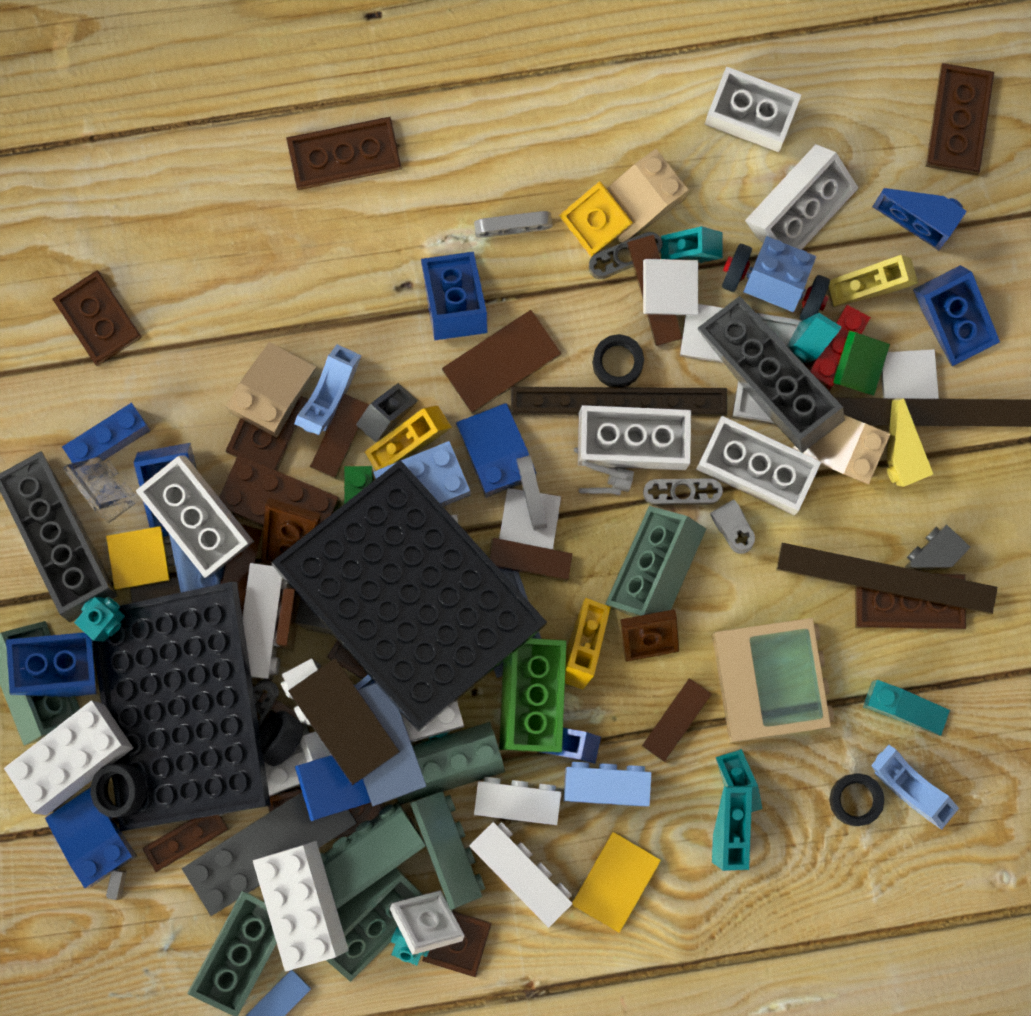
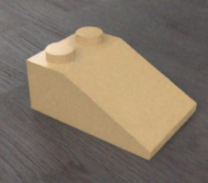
[607,149,689,243]
[226,342,317,438]
[792,415,890,484]

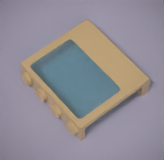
[712,618,834,743]

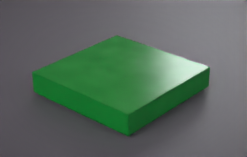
[833,331,890,396]

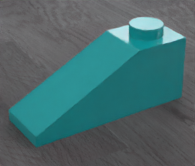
[863,680,950,736]
[712,786,752,871]

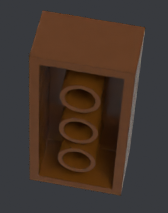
[219,455,341,527]

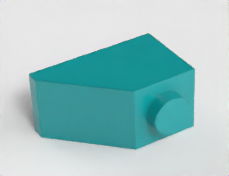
[661,226,723,263]
[787,313,841,363]
[716,749,763,812]

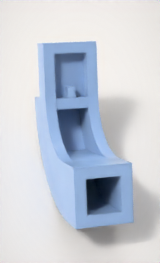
[294,344,362,435]
[871,745,959,830]

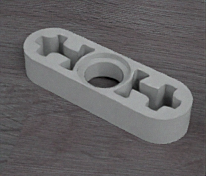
[474,211,553,238]
[516,455,547,531]
[643,479,723,505]

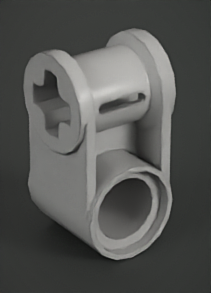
[710,499,755,554]

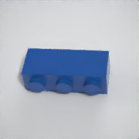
[62,402,151,474]

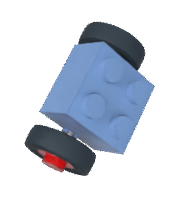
[722,236,830,321]

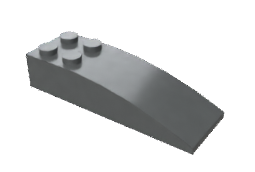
[698,296,845,453]
[0,451,118,622]
[181,792,357,916]

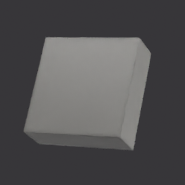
[106,870,127,900]

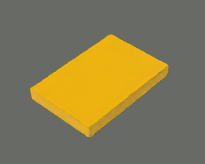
[572,832,661,933]

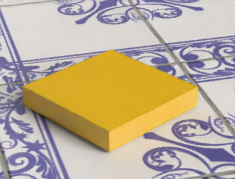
[559,181,634,257]
[106,526,170,591]

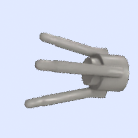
[574,447,634,496]

